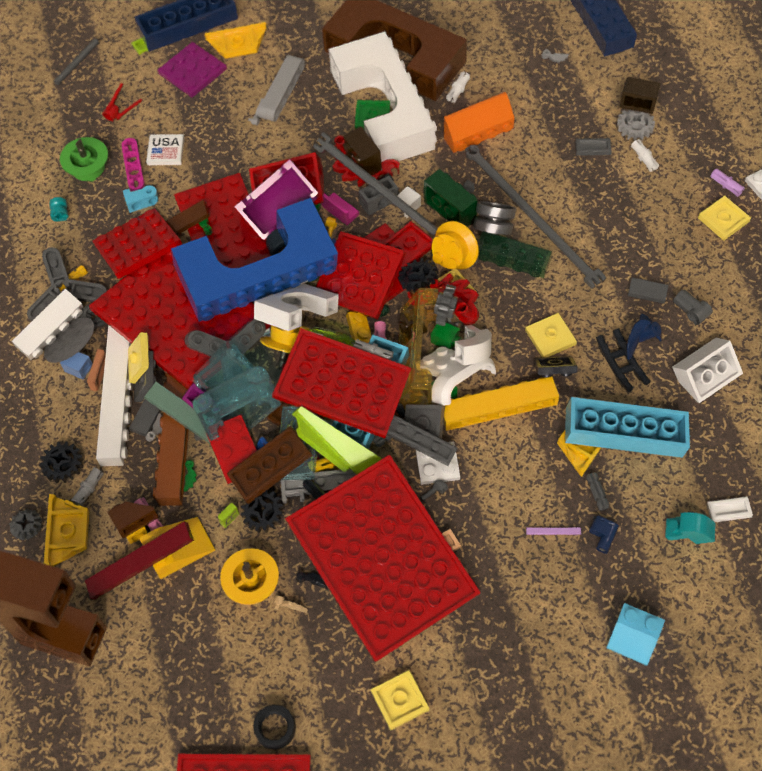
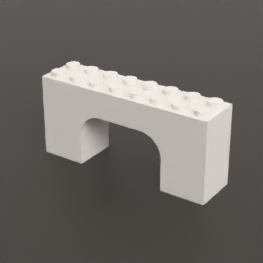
[329,32,437,162]

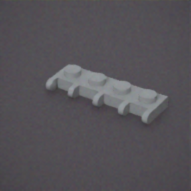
[281,469,356,504]

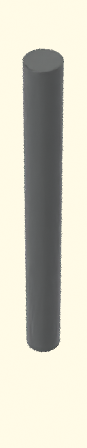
[53,38,99,85]

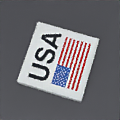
[146,134,184,165]

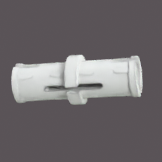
[446,72,470,103]
[631,139,659,172]

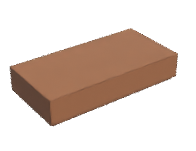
[87,349,106,391]

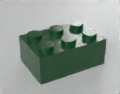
[424,169,477,227]

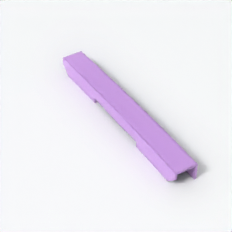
[526,527,581,535]

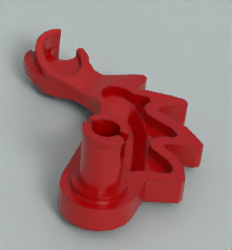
[332,135,400,187]
[408,273,479,325]

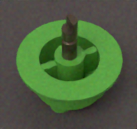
[60,137,108,182]

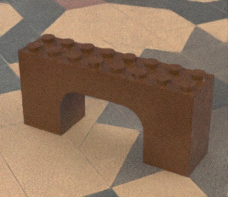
[322,0,467,101]
[0,550,107,667]

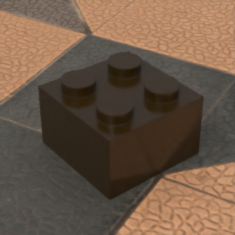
[343,126,382,176]

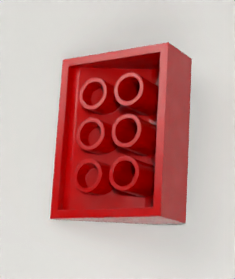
[249,152,324,205]

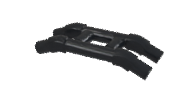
[595,328,651,392]

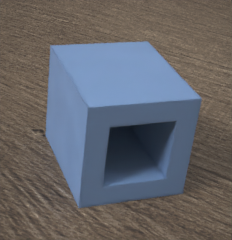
[60,352,93,380]

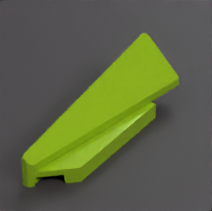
[292,406,382,475]

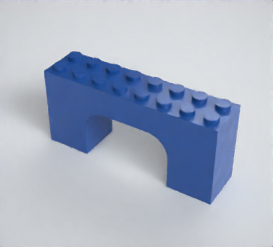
[171,198,338,322]

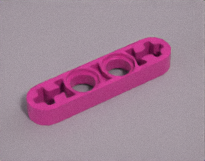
[122,138,145,192]

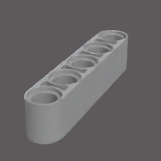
[258,55,305,122]

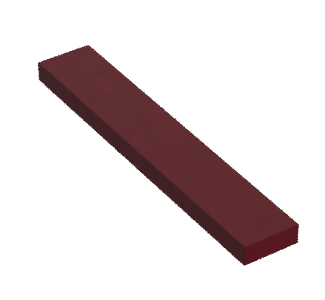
[85,521,194,600]

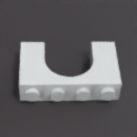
[254,284,339,331]

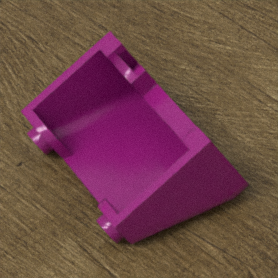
[235,159,318,240]

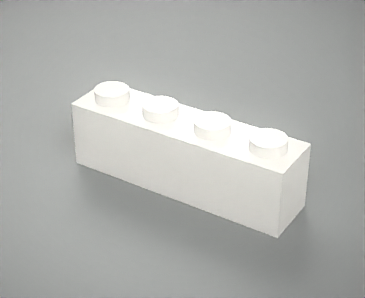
[12,289,84,360]

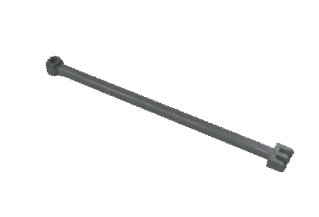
[313,132,479,268]
[466,145,606,289]

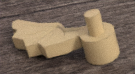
[274,596,308,613]

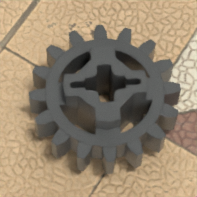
[434,284,458,326]

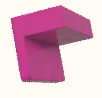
[322,193,359,225]

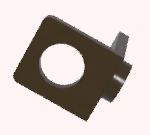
[399,312,428,340]

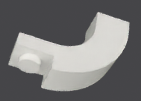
[455,325,492,365]

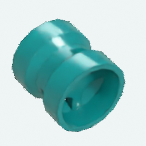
[49,197,68,222]

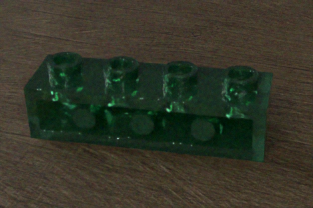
[478,231,552,278]

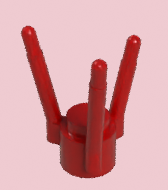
[102,83,142,122]

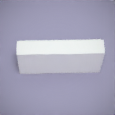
[707,496,753,522]

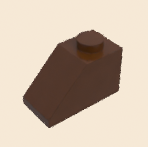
[107,502,159,539]

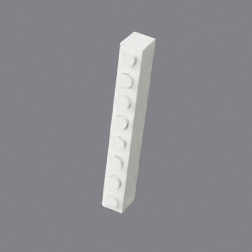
[96,325,133,466]

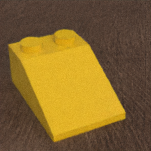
[139,517,215,580]

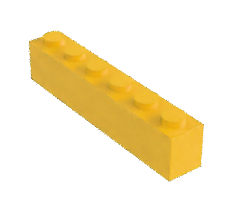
[443,377,559,431]

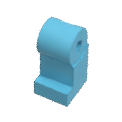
[123,185,159,213]

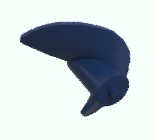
[627,314,662,360]

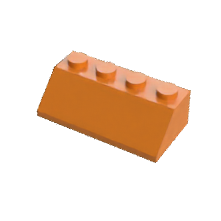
[444,92,515,153]

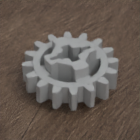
[617,109,655,141]

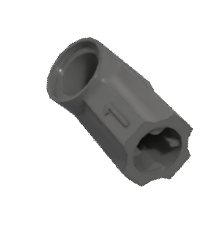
[673,290,713,325]

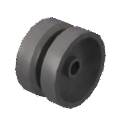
[473,201,516,235]

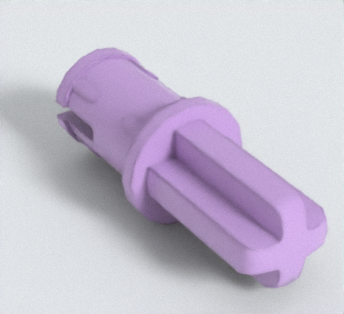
[711,169,745,197]

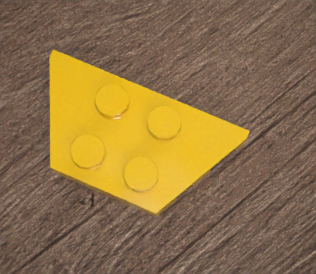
[205,22,267,59]
[557,430,601,476]
[44,494,90,566]

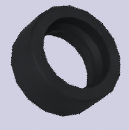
[253,704,296,750]

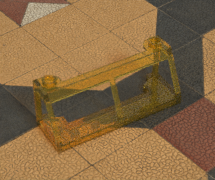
[398,288,438,409]

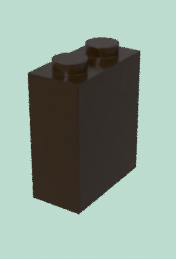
[619,77,661,114]

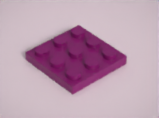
[157,42,227,98]

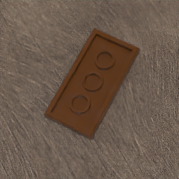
[227,426,313,504]

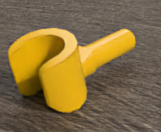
[325,216,337,238]

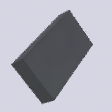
[575,138,612,156]
[628,278,669,304]
[129,399,161,437]

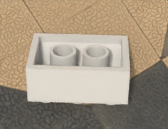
[672,338,743,403]

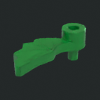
[199,219,213,235]
[184,460,197,492]

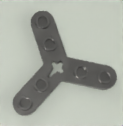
[27,247,107,322]
[185,319,266,400]

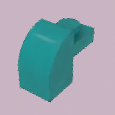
[665,512,716,544]

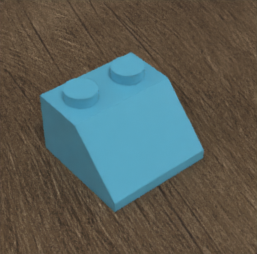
[607,603,665,666]

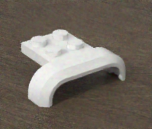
[416,347,496,406]

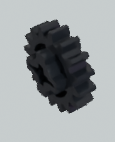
[398,258,439,293]
[39,441,84,483]
[240,490,285,533]

